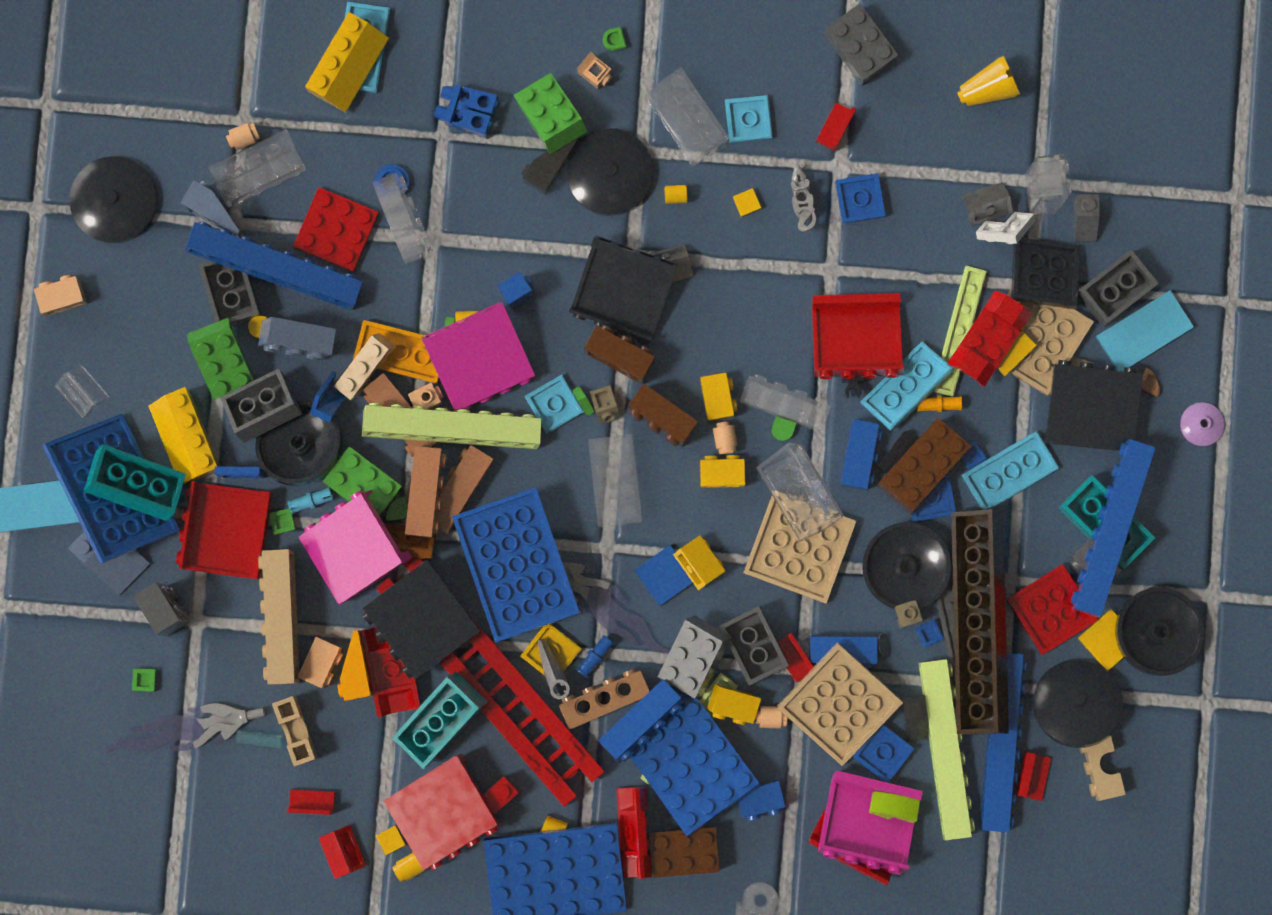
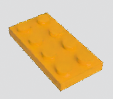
[353,320,439,384]

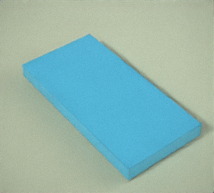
[345,2,391,93]
[1096,290,1194,371]
[860,341,954,432]
[961,431,1059,510]
[0,481,80,533]

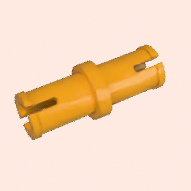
[917,395,962,413]

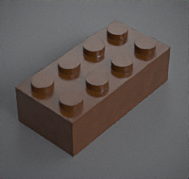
[878,418,971,516]

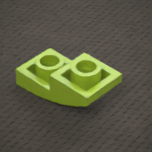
[869,791,920,823]

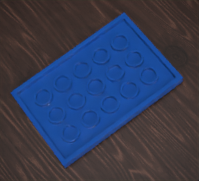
[42,414,180,565]
[452,487,580,643]
[631,685,760,837]
[483,823,627,915]

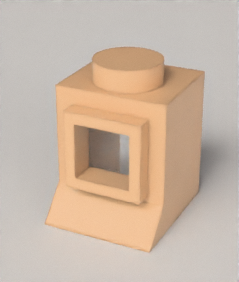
[577,52,612,89]

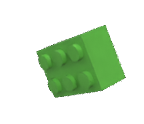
[514,73,587,154]
[187,318,254,400]
[322,447,404,518]

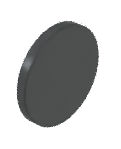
[877,634,889,656]

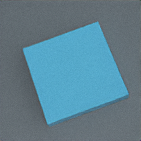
[725,95,773,144]
[524,375,584,434]

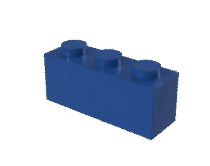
[840,419,882,490]
[809,636,877,668]

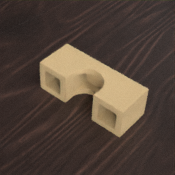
[334,333,396,400]
[272,696,318,767]
[1079,735,1126,801]

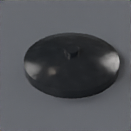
[567,129,653,216]
[69,156,158,244]
[255,401,342,486]
[862,522,951,609]
[1115,587,1204,676]
[1033,660,1123,748]

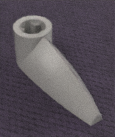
[538,638,570,699]

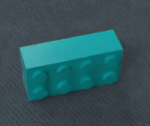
[83,444,186,521]
[1058,475,1155,570]
[392,671,487,769]

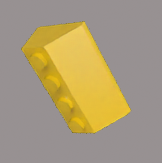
[305,12,389,113]
[149,387,220,486]

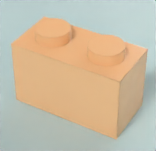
[34,275,87,317]
[298,637,343,688]

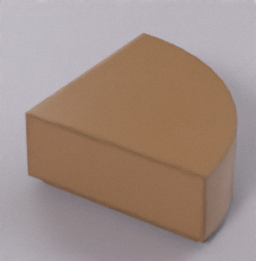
[1141,368,1160,397]

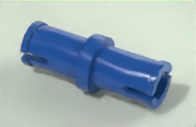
[576,635,614,678]

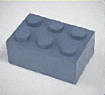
[258,317,336,361]

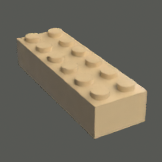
[258,549,300,685]

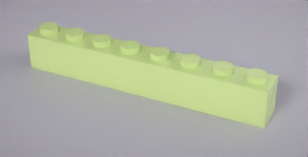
[362,403,541,449]
[918,659,975,840]

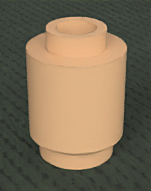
[226,123,260,150]
[713,422,738,455]
[755,706,787,729]

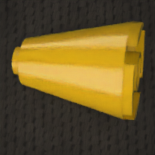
[957,56,1020,106]

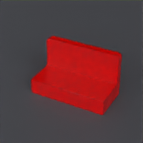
[816,103,856,152]
[779,633,813,682]
[1016,752,1051,801]
[287,789,335,815]
[319,825,366,879]

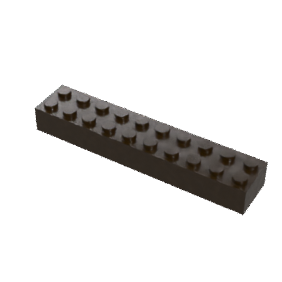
[951,509,1009,735]

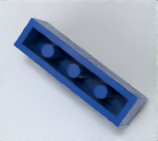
[598,679,684,763]

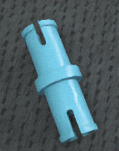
[288,487,334,514]

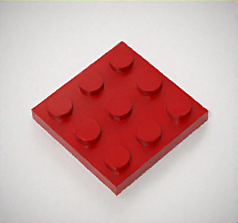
[293,187,379,273]
[1006,564,1098,655]

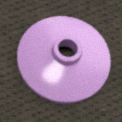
[1180,402,1224,446]

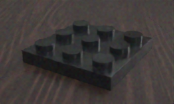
[1011,238,1080,310]

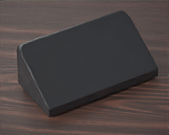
[877,431,916,474]

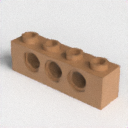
[559,668,649,730]

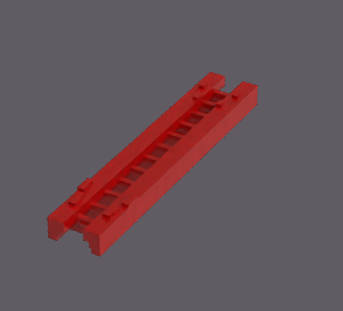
[376,557,605,807]

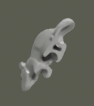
[791,163,816,232]

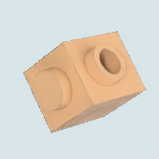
[408,383,443,410]

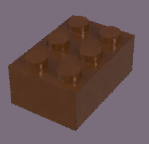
[584,325,655,385]
[628,383,698,447]
[649,826,720,878]

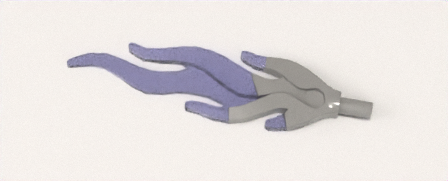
[562,562,670,654]
[103,703,265,754]

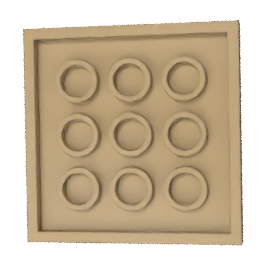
[1007,289,1094,396]
[743,491,856,604]
[777,642,903,766]

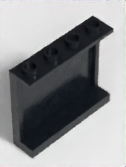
[569,235,679,342]
[1043,360,1143,451]
[362,560,481,680]

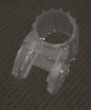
[735,881,780,915]

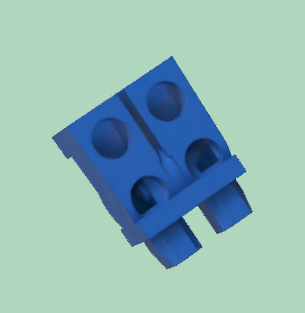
[434,84,499,139]

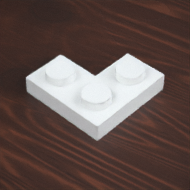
[976,212,1035,244]

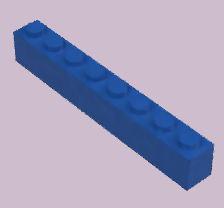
[184,222,362,310]
[1070,439,1156,617]
[980,653,1027,833]

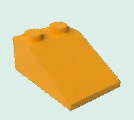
[337,630,373,701]

